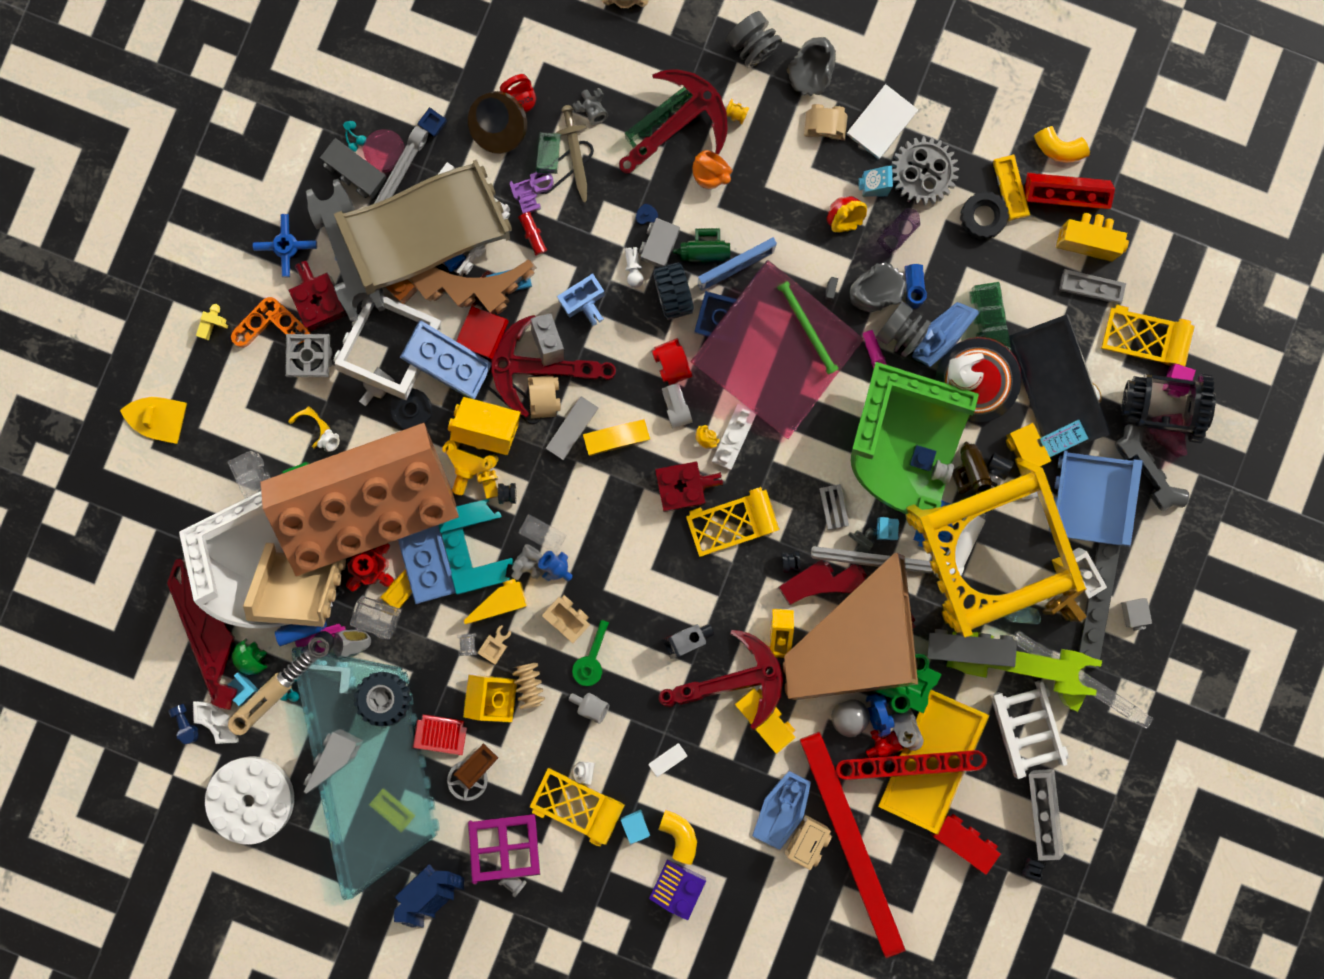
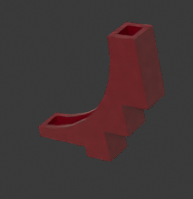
[778,560,916,629]

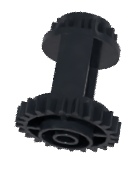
[1121,374,1216,443]

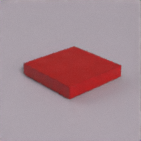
[456,306,509,359]

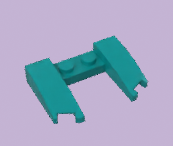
[438,499,513,594]

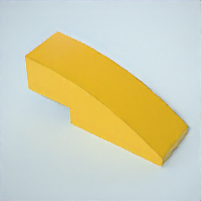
[583,419,650,456]

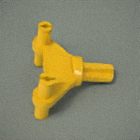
[442,440,498,495]

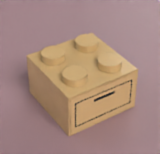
[785,814,832,870]

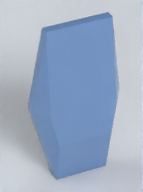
[912,302,979,367]
[752,771,811,850]

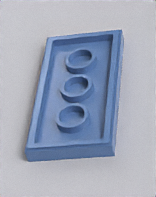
[698,237,777,291]
[400,320,492,399]
[398,525,456,604]

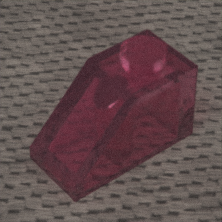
[1149,413,1187,457]

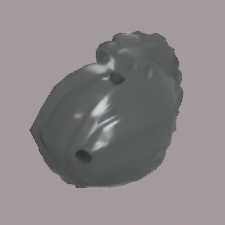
[787,37,836,96]
[850,262,907,312]

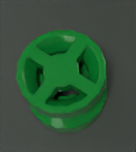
[247,641,267,663]

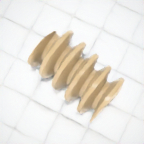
[512,663,545,709]

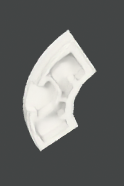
[193,701,239,744]

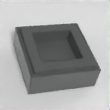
[824,277,839,302]

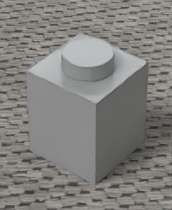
[1121,598,1152,631]

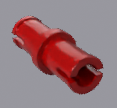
[518,212,547,256]

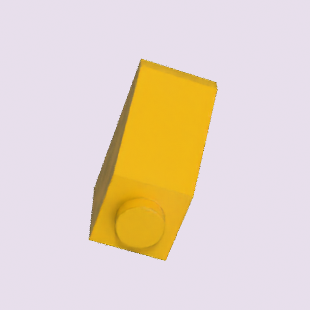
[769,609,794,658]

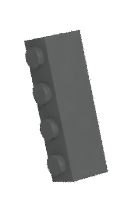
[928,629,1017,667]

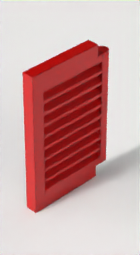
[412,714,467,755]

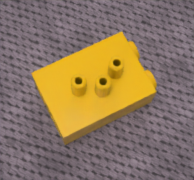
[1055,213,1129,261]
[448,397,520,455]

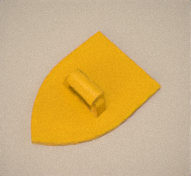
[120,397,187,444]

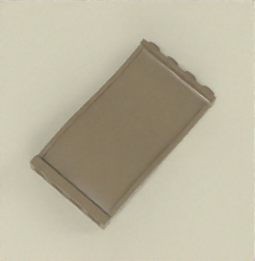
[334,159,512,295]

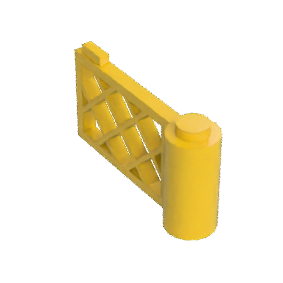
[1101,305,1195,367]
[686,487,780,557]
[530,768,625,847]

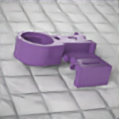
[510,170,554,214]

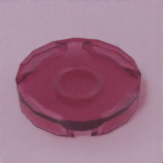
[363,129,405,172]

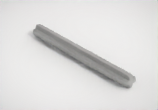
[811,546,933,573]

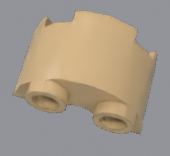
[804,104,848,140]
[528,375,561,419]
[542,595,590,643]

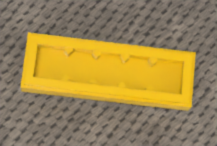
[993,155,1030,221]

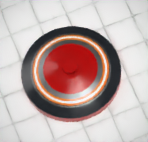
[935,337,1021,422]

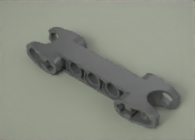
[306,178,385,322]

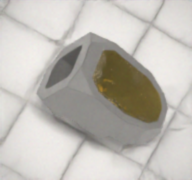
[333,630,371,658]

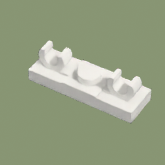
[712,404,757,470]

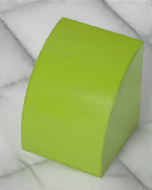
[1058,692,1086,712]

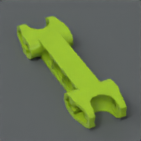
[947,632,1102,696]

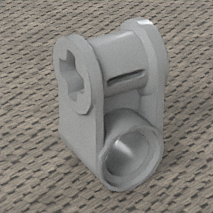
[891,708,924,751]

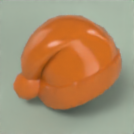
[692,150,732,190]

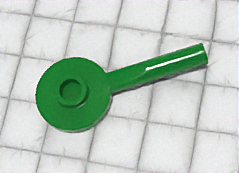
[572,620,609,686]

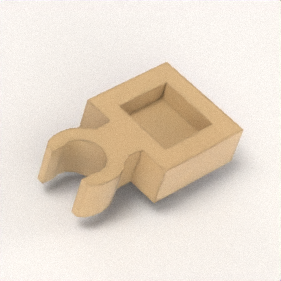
[478,625,511,665]

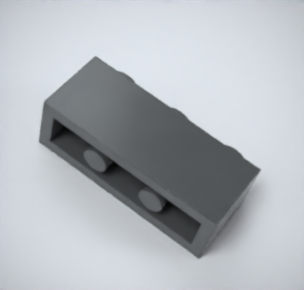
[320,138,387,199]

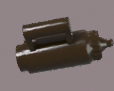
[952,441,992,494]

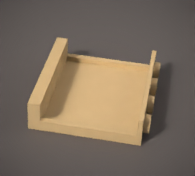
[243,543,346,627]

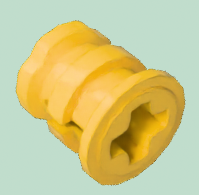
[726,98,749,124]

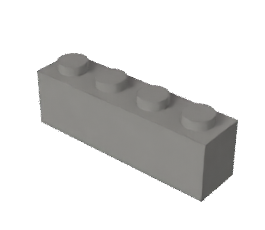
[1029,769,1064,861]

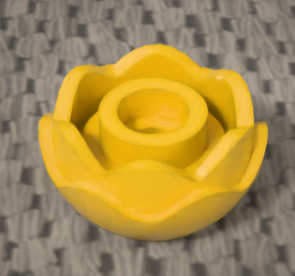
[695,425,720,449]

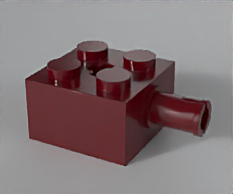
[289,261,348,332]
[655,461,723,512]

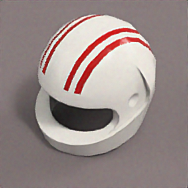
[948,353,984,391]

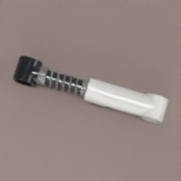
[936,453,1014,581]

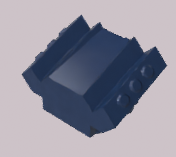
[394,864,464,928]

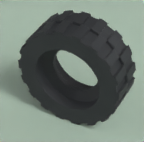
[960,191,1009,240]

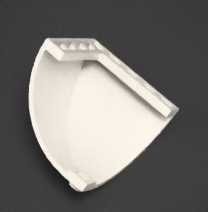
[179,491,333,628]

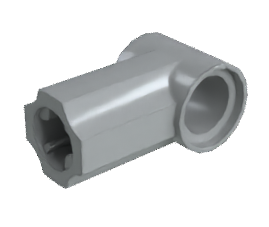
[662,384,693,429]

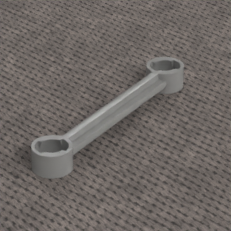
[374,126,429,204]

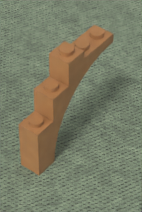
[409,259,537,314]

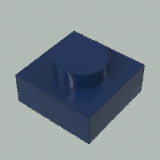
[417,107,447,137]
[910,445,937,471]

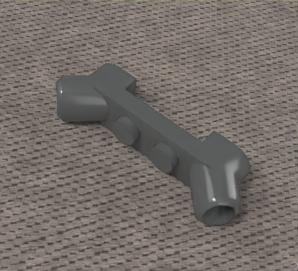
[1115,424,1189,512]

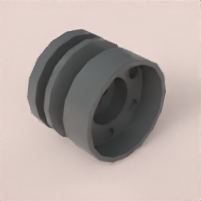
[726,11,782,68]
[876,301,931,358]

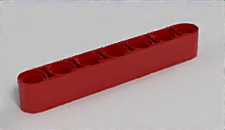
[836,750,987,780]

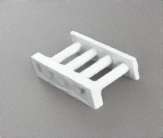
[990,681,1069,779]

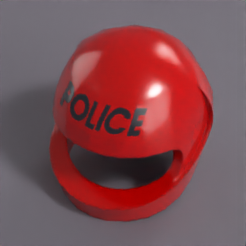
[499,74,536,113]

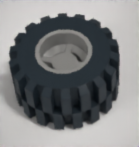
[653,262,694,320]
[354,672,412,726]

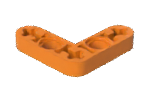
[231,297,311,348]

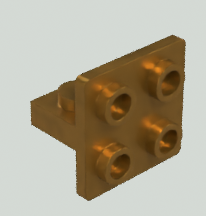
[1042,588,1087,622]

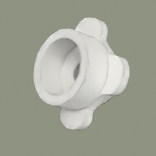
[317,429,340,452]

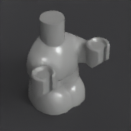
[511,544,543,580]

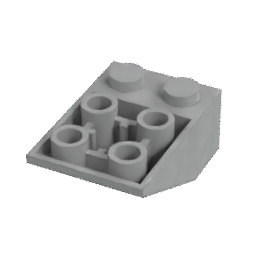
[304,729,363,793]

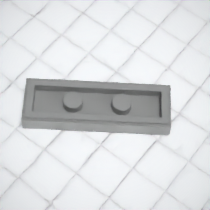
[1059,269,1126,304]
[546,396,599,460]

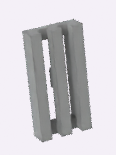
[819,484,849,530]

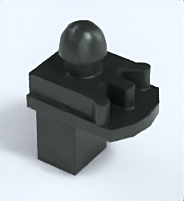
[848,528,876,553]

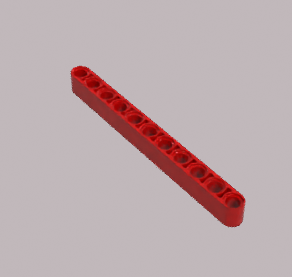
[799,732,906,959]

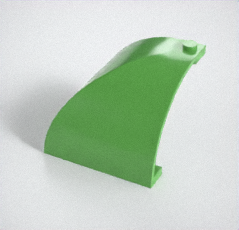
[850,362,979,514]

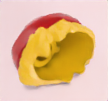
[827,196,867,233]

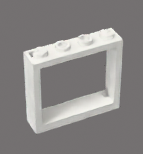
[334,296,442,400]

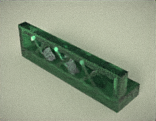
[625,87,693,155]

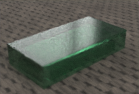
[536,132,561,174]

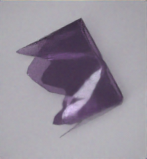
[877,208,921,256]

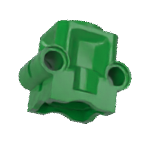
[873,653,941,714]

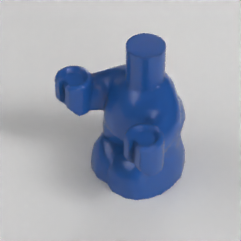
[538,551,572,581]

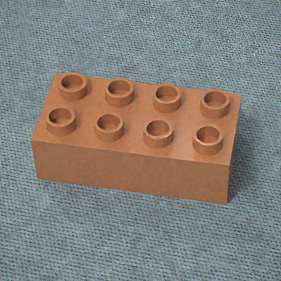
[260,423,459,576]

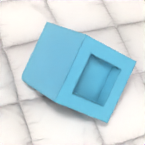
[228,672,258,706]
[621,810,650,844]

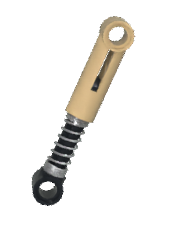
[228,631,334,735]

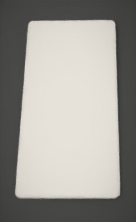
[649,743,687,777]

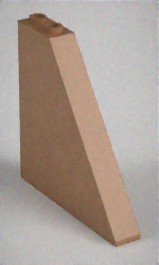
[783,553,918,700]

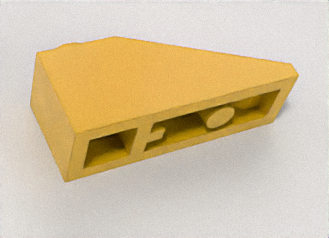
[464,579,528,624]

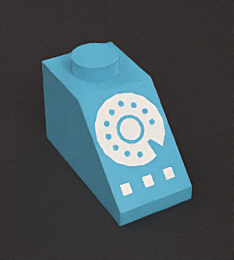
[859,166,893,197]

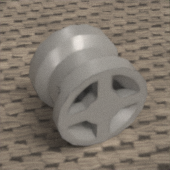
[931,460,954,485]

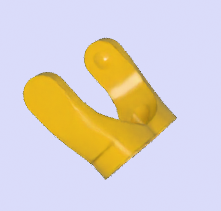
[288,406,330,449]

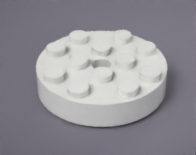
[205,756,294,844]

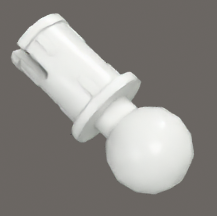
[625,247,644,288]

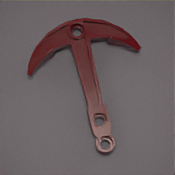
[619,69,728,174]
[492,315,616,417]
[659,630,783,730]

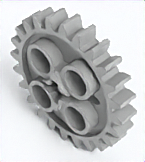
[891,136,959,206]

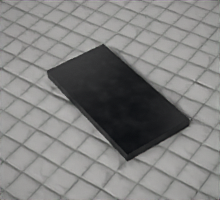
[1007,314,1111,450]

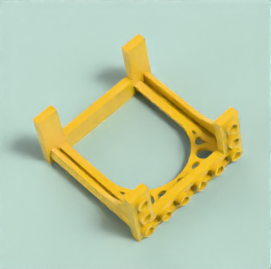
[905,460,1086,638]

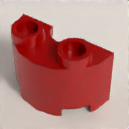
[652,338,693,386]

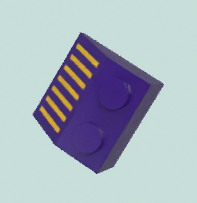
[649,859,706,920]

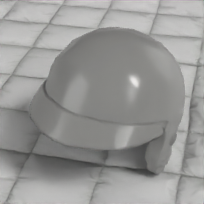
[831,699,870,737]

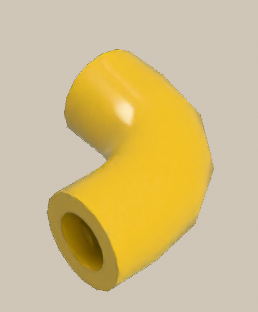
[1034,126,1090,163]
[659,810,697,865]

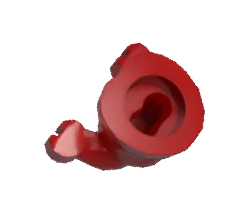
[866,730,903,758]

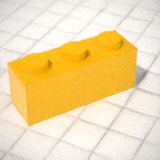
[734,687,796,754]

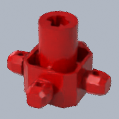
[346,543,395,592]

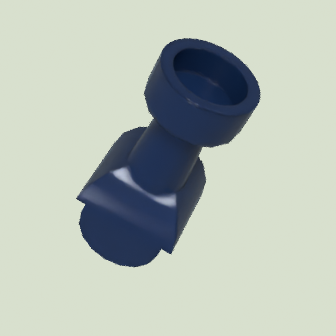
[168,704,198,744]

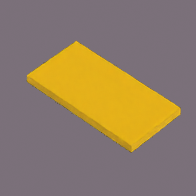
[878,690,990,834]

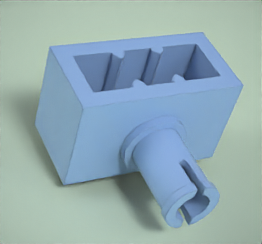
[557,274,605,326]

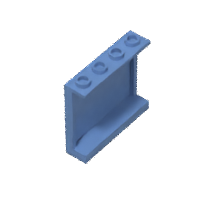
[1049,450,1143,547]

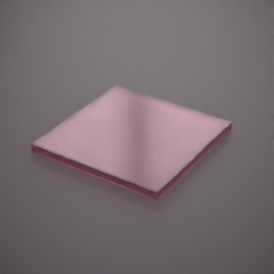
[690,260,863,439]

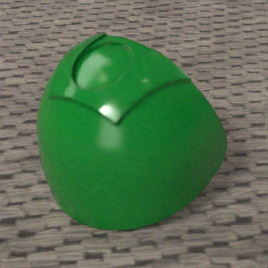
[232,638,268,675]

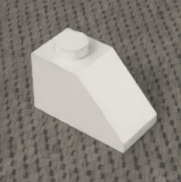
[1073,548,1107,598]

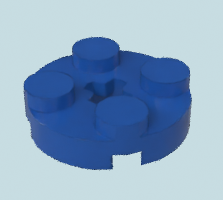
[866,693,895,737]

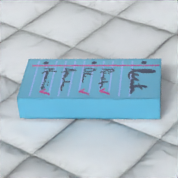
[1040,420,1089,457]

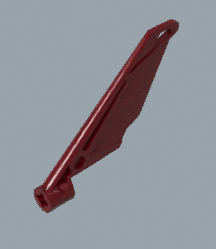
[167,559,238,710]

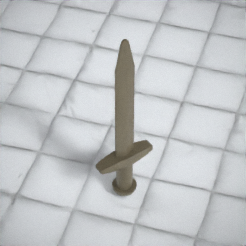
[556,105,587,202]

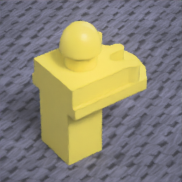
[196,304,228,341]

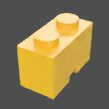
[1006,423,1051,467]

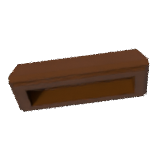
[454,743,499,789]

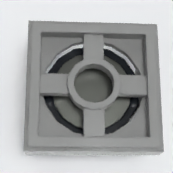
[285,334,333,377]

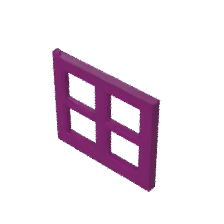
[468,814,541,884]

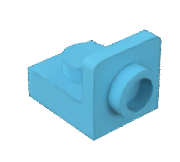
[877,517,899,540]

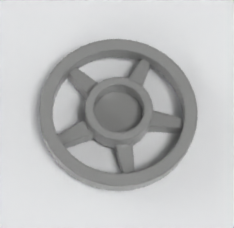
[447,760,488,801]

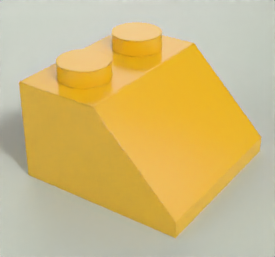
[463,675,517,722]

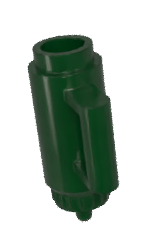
[673,228,730,262]

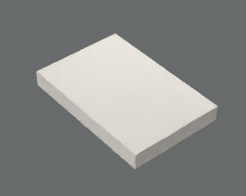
[846,84,918,159]

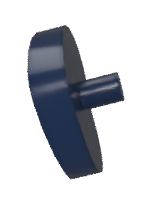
[636,204,658,225]

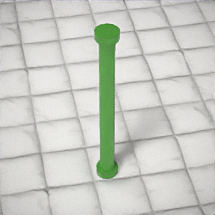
[777,281,838,374]

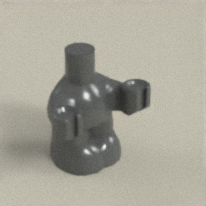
[573,88,608,125]

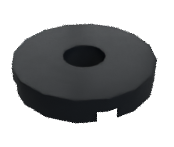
[390,388,432,429]

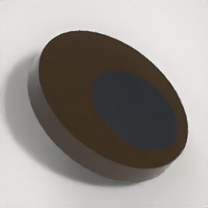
[468,91,527,154]

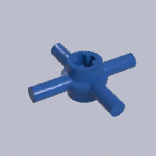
[253,214,318,278]

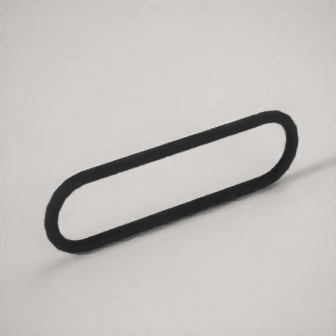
[536,140,594,194]
[483,370,542,424]

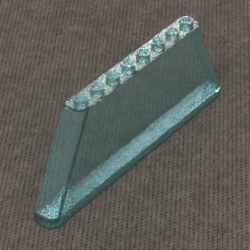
[292,646,440,901]

